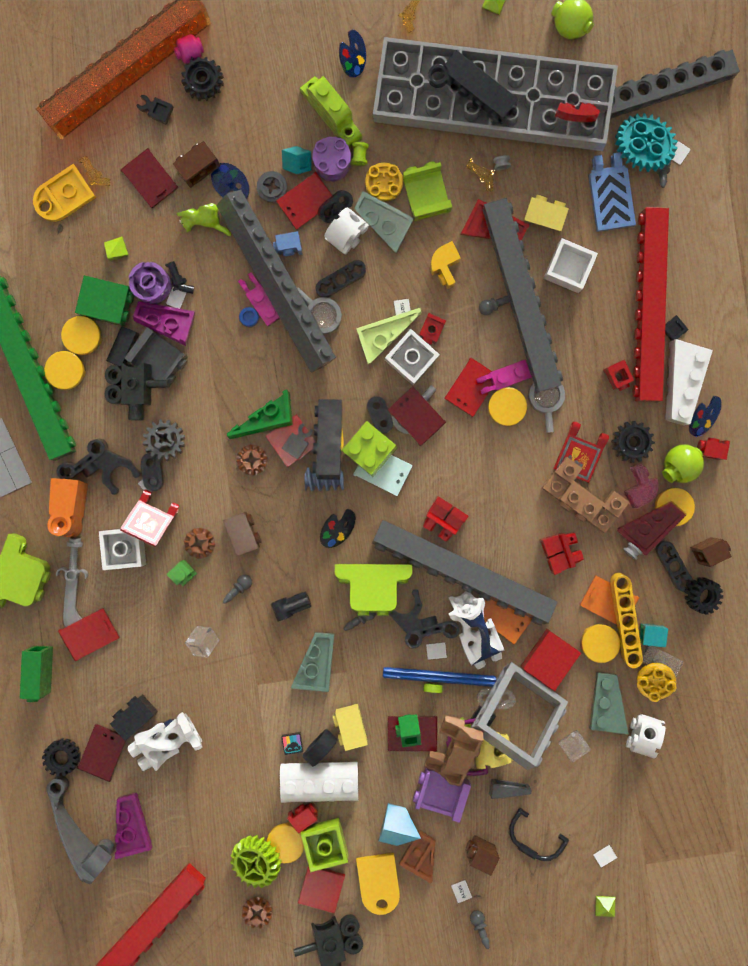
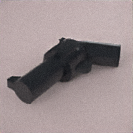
[165,261,194,294]

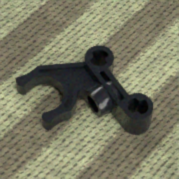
[56,439,141,495]
[389,589,460,648]

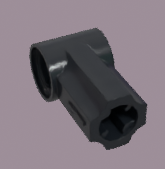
[271,591,312,622]

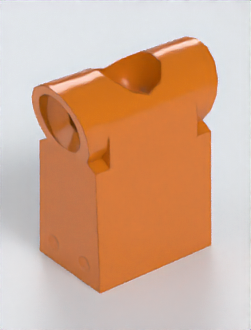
[47,478,88,538]

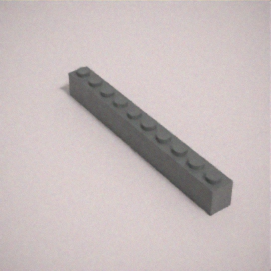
[216,190,336,373]
[482,198,563,393]
[372,520,557,626]

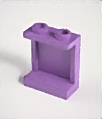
[413,768,471,823]

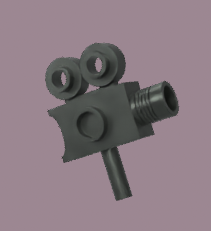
[104,363,170,421]
[293,915,363,966]

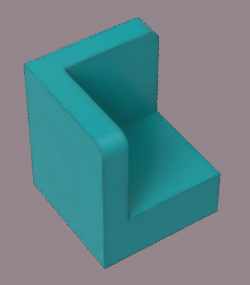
[282,146,312,174]
[639,623,668,647]

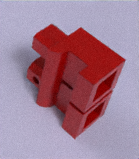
[423,496,469,542]
[540,533,584,575]

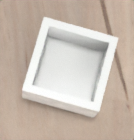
[543,238,598,293]

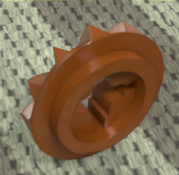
[237,444,267,475]
[184,528,215,559]
[242,897,273,928]

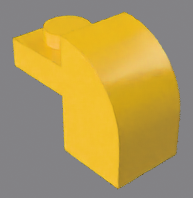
[430,241,461,289]

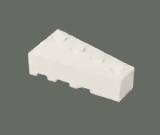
[665,339,713,426]

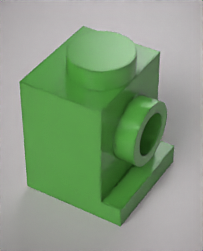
[167,559,197,586]

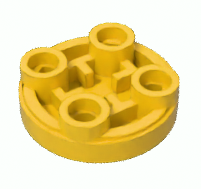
[365,162,403,202]
[61,316,102,355]
[44,351,86,390]
[488,387,527,426]
[655,488,695,526]
[581,624,620,663]
[636,663,677,702]
[266,822,304,864]

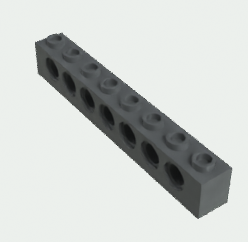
[610,50,740,119]

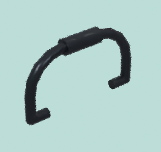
[509,808,569,861]

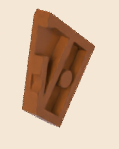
[399,830,435,883]

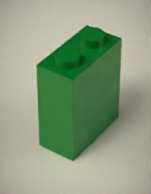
[75,275,134,326]
[20,646,53,702]

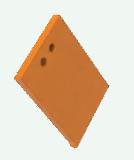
[580,575,639,625]
[483,599,532,644]

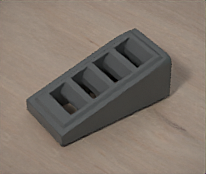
[489,779,532,799]

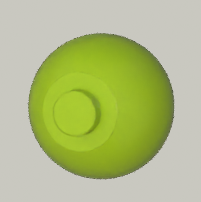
[551,0,594,40]
[662,445,704,483]

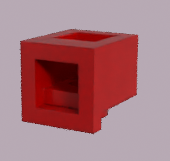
[419,313,446,345]
[603,359,634,391]
[697,438,730,460]
[287,802,318,834]

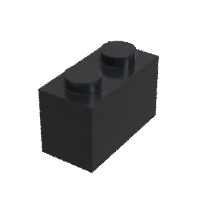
[110,694,158,741]

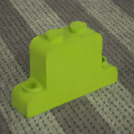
[299,76,362,149]
[0,533,51,608]
[335,564,412,616]

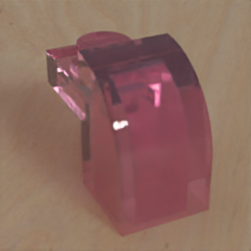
[624,464,658,508]

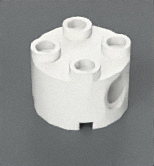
[324,207,369,255]
[626,714,665,758]

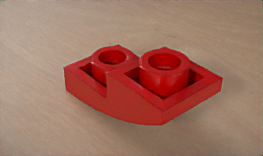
[555,102,601,122]

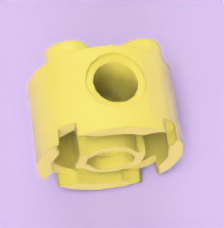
[475,732,514,769]

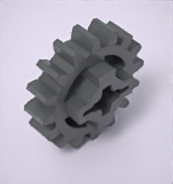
[143,419,185,462]

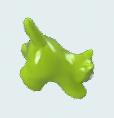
[177,203,231,236]

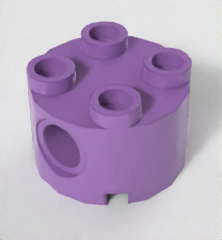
[312,137,351,182]
[129,262,172,304]

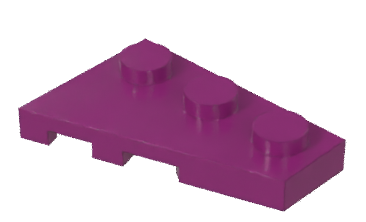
[133,301,195,346]
[115,792,153,859]

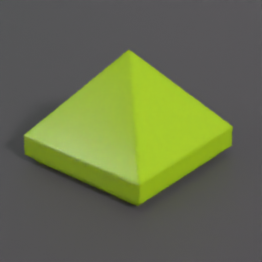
[482,0,505,15]
[595,896,616,917]

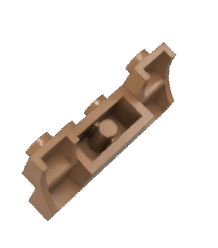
[542,457,629,533]
[425,716,483,787]

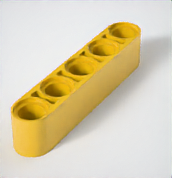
[610,573,643,668]

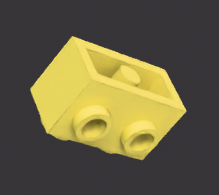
[524,195,569,231]
[333,704,368,751]

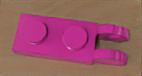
[238,272,280,326]
[476,360,532,394]

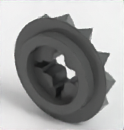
[257,171,287,202]

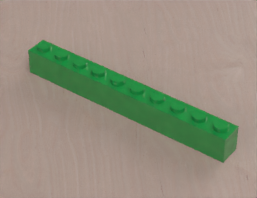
[0,276,76,461]

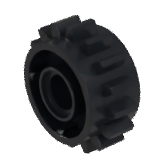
[181,57,224,101]
[611,421,655,463]

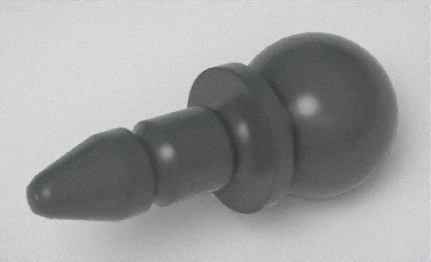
[656,162,671,188]
[479,296,509,315]
[223,575,252,604]
[344,612,376,631]
[470,910,490,949]

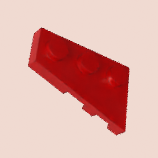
[460,199,529,240]

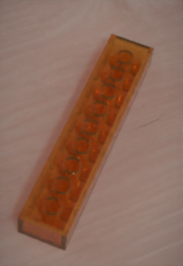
[35,0,211,140]

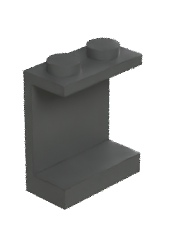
[125,327,188,385]

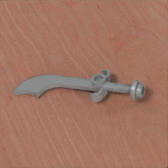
[56,537,89,627]

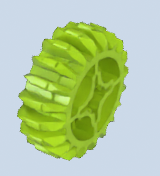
[230,835,282,889]

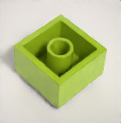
[342,421,397,477]
[301,818,349,872]

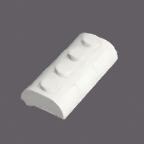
[280,762,358,803]

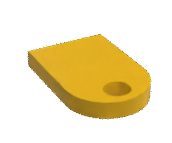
[33,164,97,222]
[356,853,400,915]

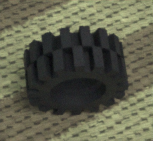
[685,577,724,615]
[42,738,81,777]

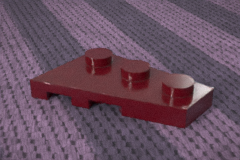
[617,501,686,556]

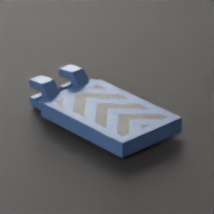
[588,152,636,232]

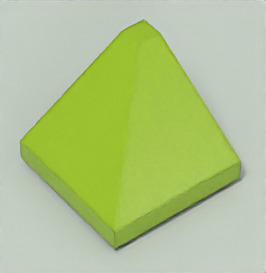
[104,237,129,261]

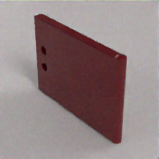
[120,148,179,208]
[387,386,446,446]
[388,716,437,752]
[77,724,126,782]

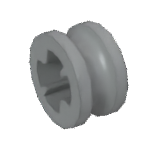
[493,155,511,171]
[623,542,642,560]

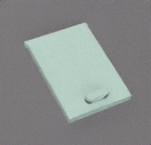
[353,455,413,496]

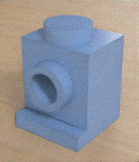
[273,231,303,256]

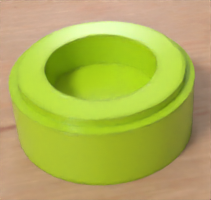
[423,683,443,693]

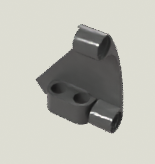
[46,775,114,884]

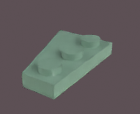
[354,191,414,253]
[291,632,335,692]
[589,672,629,735]

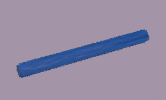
[383,667,497,687]

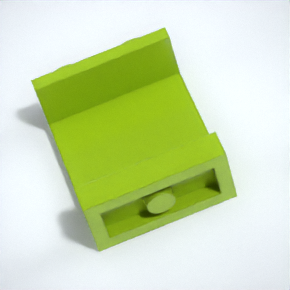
[403,161,452,221]

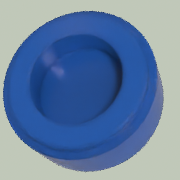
[239,307,259,327]

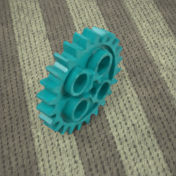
[615,113,678,172]

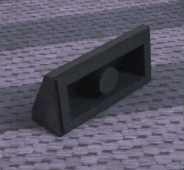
[106,326,139,367]

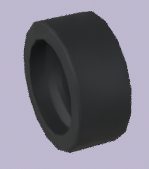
[302,729,338,767]

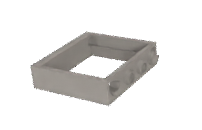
[471,662,568,770]

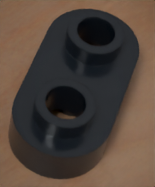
[318,190,353,223]
[367,396,393,434]
[141,453,164,491]

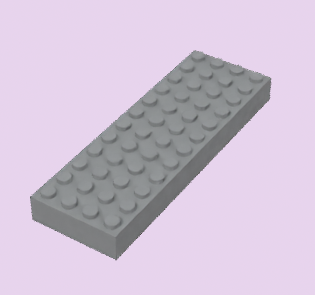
[373,37,618,151]

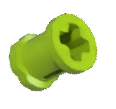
[351,142,369,166]

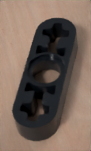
[316,260,366,298]
[655,541,693,592]

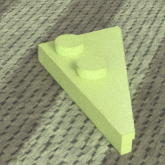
[356,308,421,364]

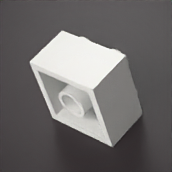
[385,329,440,385]
[99,529,146,570]

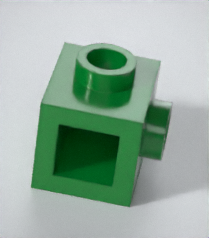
[395,714,421,747]

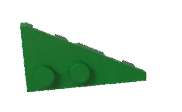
[227,389,293,439]

